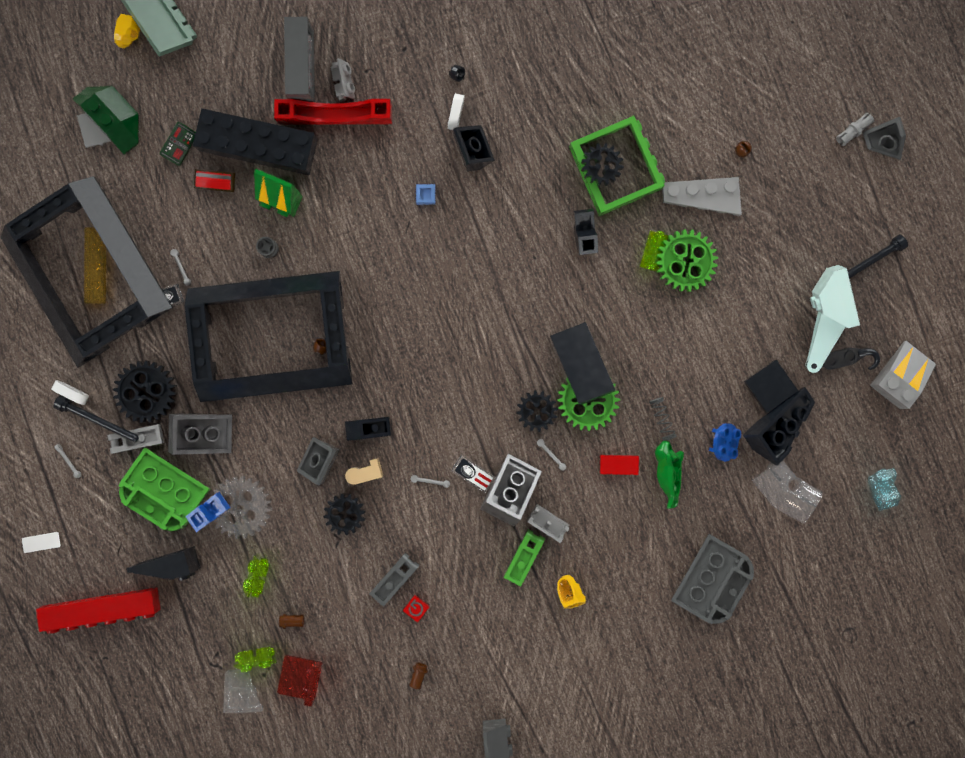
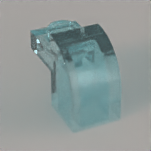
[868,468,901,511]

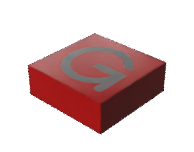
[403,595,430,623]

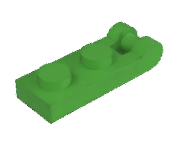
[504,529,545,587]

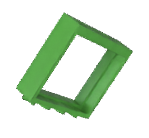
[569,116,665,216]

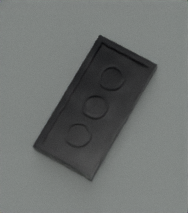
[550,322,615,405]

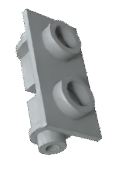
[331,58,355,102]

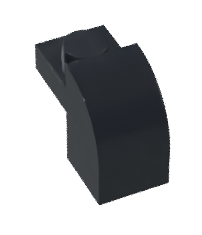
[574,209,598,255]

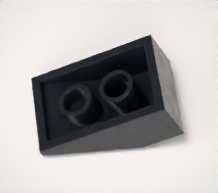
[126,546,201,581]

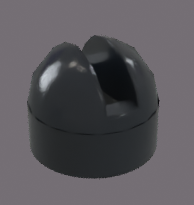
[449,65,465,82]

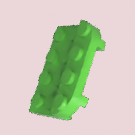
[119,448,210,531]

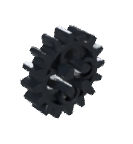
[581,143,624,186]
[516,390,558,432]
[323,493,366,535]

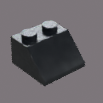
[453,125,495,172]

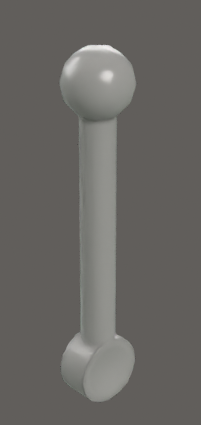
[170,249,191,286]
[537,439,566,471]
[54,444,81,478]
[411,475,450,488]

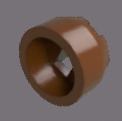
[735,141,752,157]
[313,339,327,355]

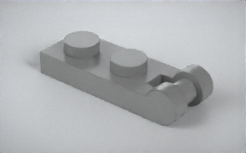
[107,424,164,454]

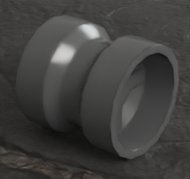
[256,237,279,258]

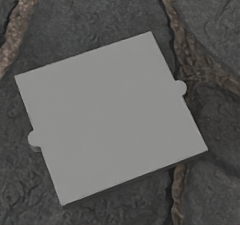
[77,113,111,148]

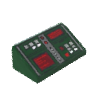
[159,121,196,166]

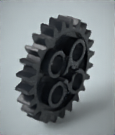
[113,360,177,423]

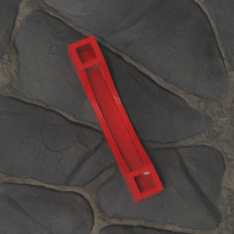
[274,99,392,125]

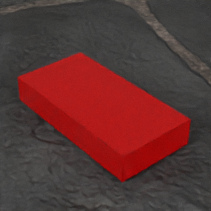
[600,455,639,475]

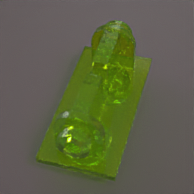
[639,230,668,272]
[242,555,270,597]
[234,647,277,672]

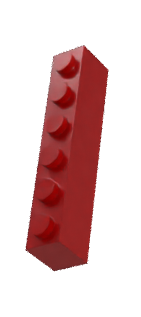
[36,587,161,634]

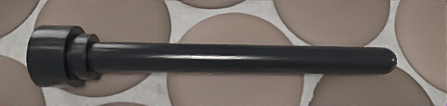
[847,234,908,279]
[53,395,139,442]

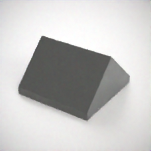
[297,437,340,486]

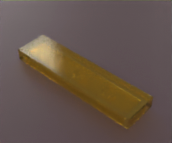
[84,227,106,304]

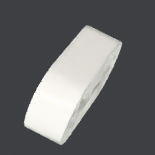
[448,93,465,130]
[51,380,89,405]

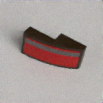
[194,169,235,192]

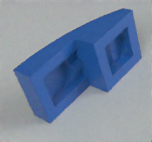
[185,492,231,532]

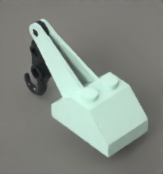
[805,265,880,373]

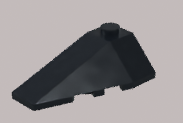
[743,387,815,465]

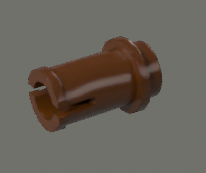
[279,614,304,629]
[409,662,428,689]

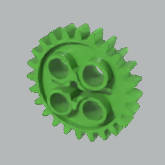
[655,229,718,292]
[557,378,620,431]

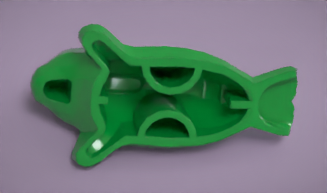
[655,441,684,509]

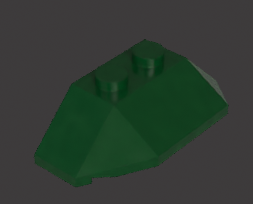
[72,86,139,155]

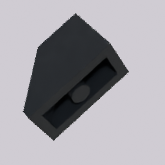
[345,417,391,441]

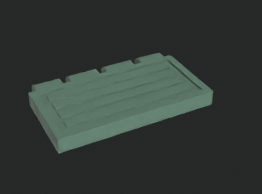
[121,0,197,57]

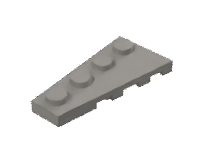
[662,177,742,216]

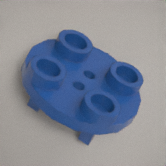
[709,423,741,462]

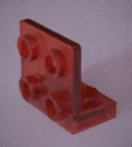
[277,655,323,707]

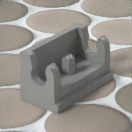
[527,504,569,543]

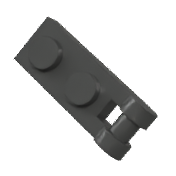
[369,553,420,607]

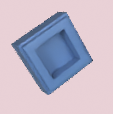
[416,184,435,205]

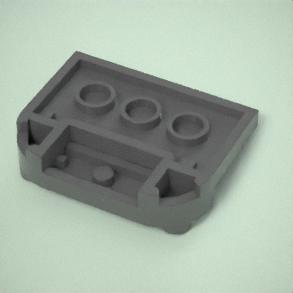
[671,534,754,624]

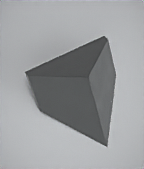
[863,117,906,160]

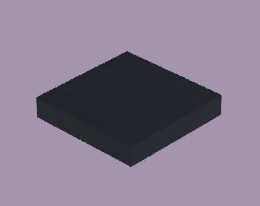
[744,360,798,413]

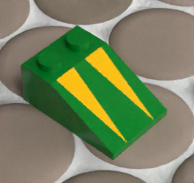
[254,169,303,218]

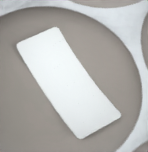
[22,532,61,553]

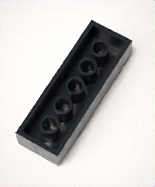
[193,108,318,176]

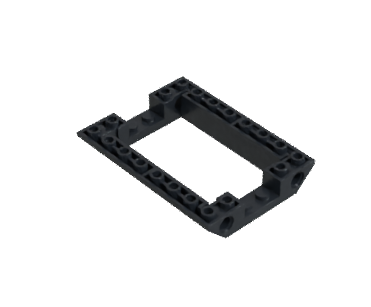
[0,176,173,368]
[184,271,353,402]

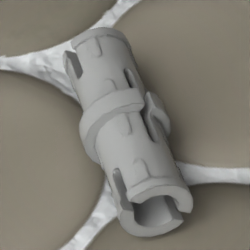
[836,113,874,146]

